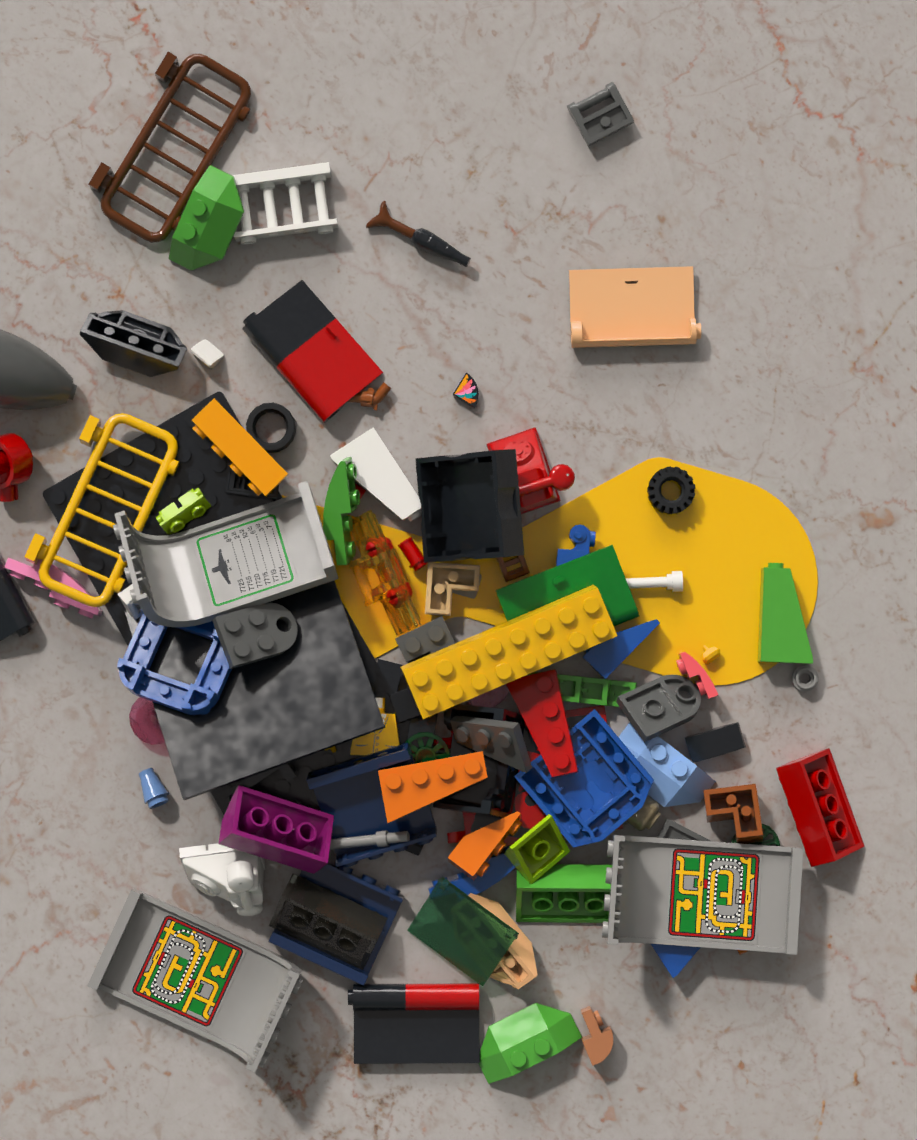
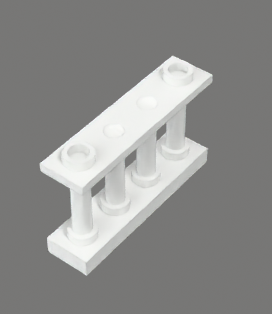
[232,162,338,245]

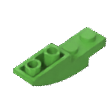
[323,457,360,565]

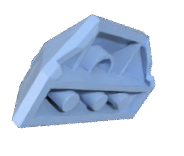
[619,722,716,807]

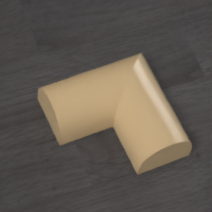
[425,562,480,616]

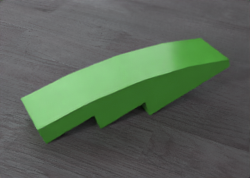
[530,672,637,707]

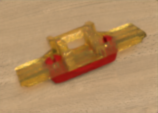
[348,510,421,636]

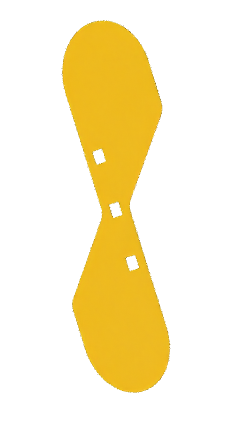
[281,457,818,685]

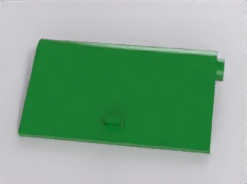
[495,545,639,626]

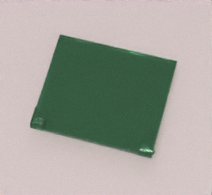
[407,876,519,987]

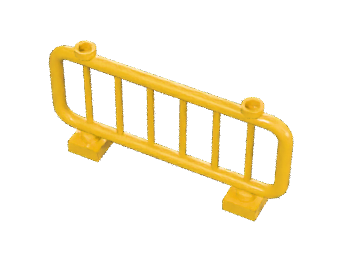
[24,413,179,607]

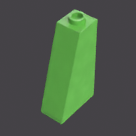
[758,563,813,664]

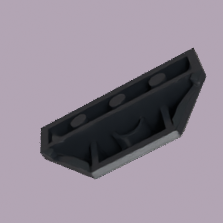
[80,310,187,377]

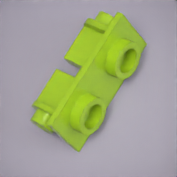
[156,488,211,535]

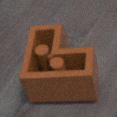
[703,784,763,844]

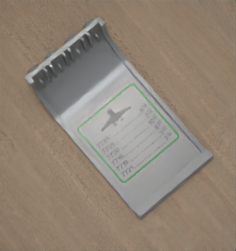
[113,481,339,627]

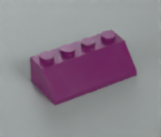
[218,785,334,874]

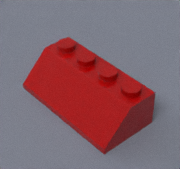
[776,748,865,867]

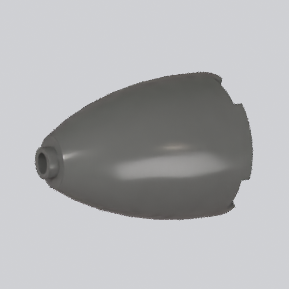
[0,329,77,410]

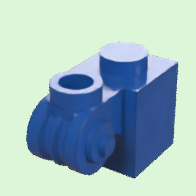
[556,525,596,566]

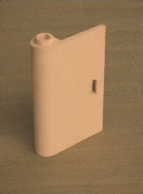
[569,266,701,348]

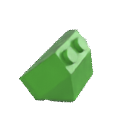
[169,165,244,270]
[478,1002,582,1084]

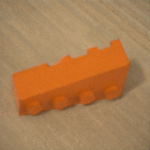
[378,751,488,823]

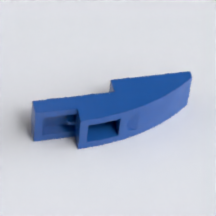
[428,845,515,901]

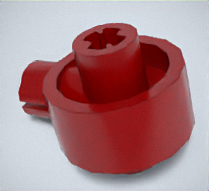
[0,433,33,502]

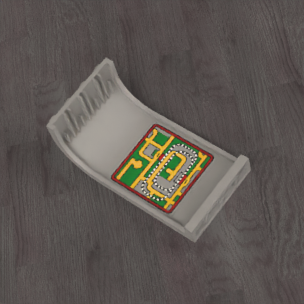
[602,835,804,955]
[87,888,303,1073]

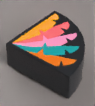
[453,373,479,409]

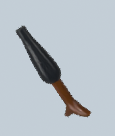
[366,201,471,267]

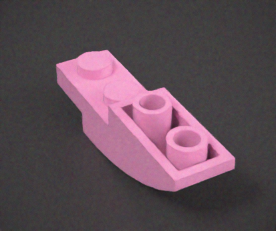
[5,558,103,619]

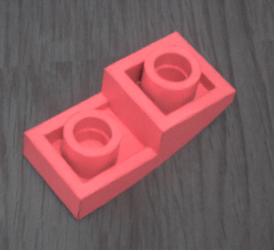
[676,652,718,699]

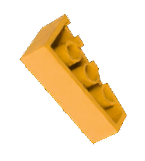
[192,398,289,497]

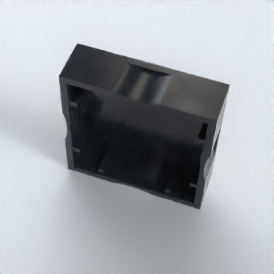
[415,449,524,563]

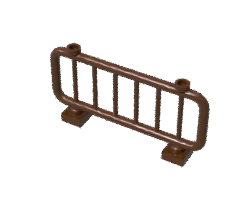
[88,52,251,243]

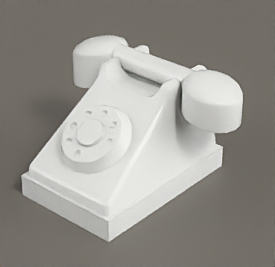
[179,843,266,917]

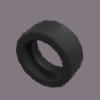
[246,402,296,453]

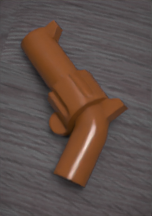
[348,382,392,411]

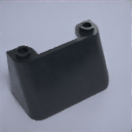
[433,704,525,818]

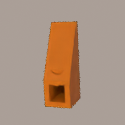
[448,811,522,881]

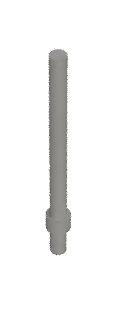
[330,830,410,850]

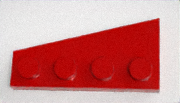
[506,669,579,778]

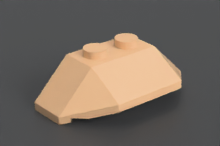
[452,893,538,990]

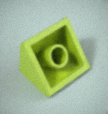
[504,814,570,884]

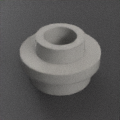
[792,665,819,691]

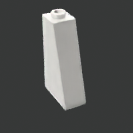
[330,427,422,522]

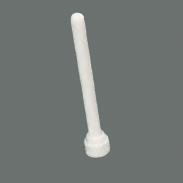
[626,571,683,592]

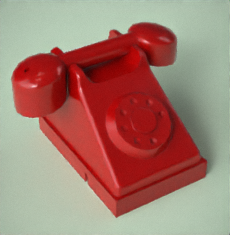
[486,427,575,515]

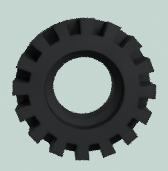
[647,466,696,514]

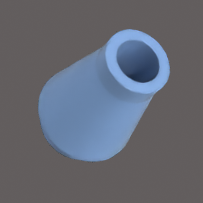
[139,768,169,809]

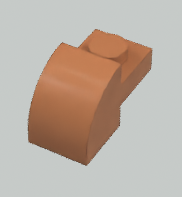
[581,1006,613,1066]

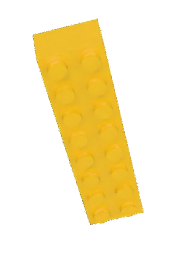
[400,585,618,719]

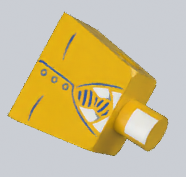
[350,697,400,755]

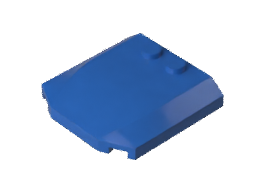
[514,709,654,848]

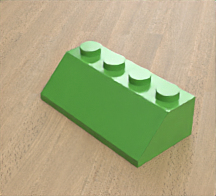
[516,864,612,923]

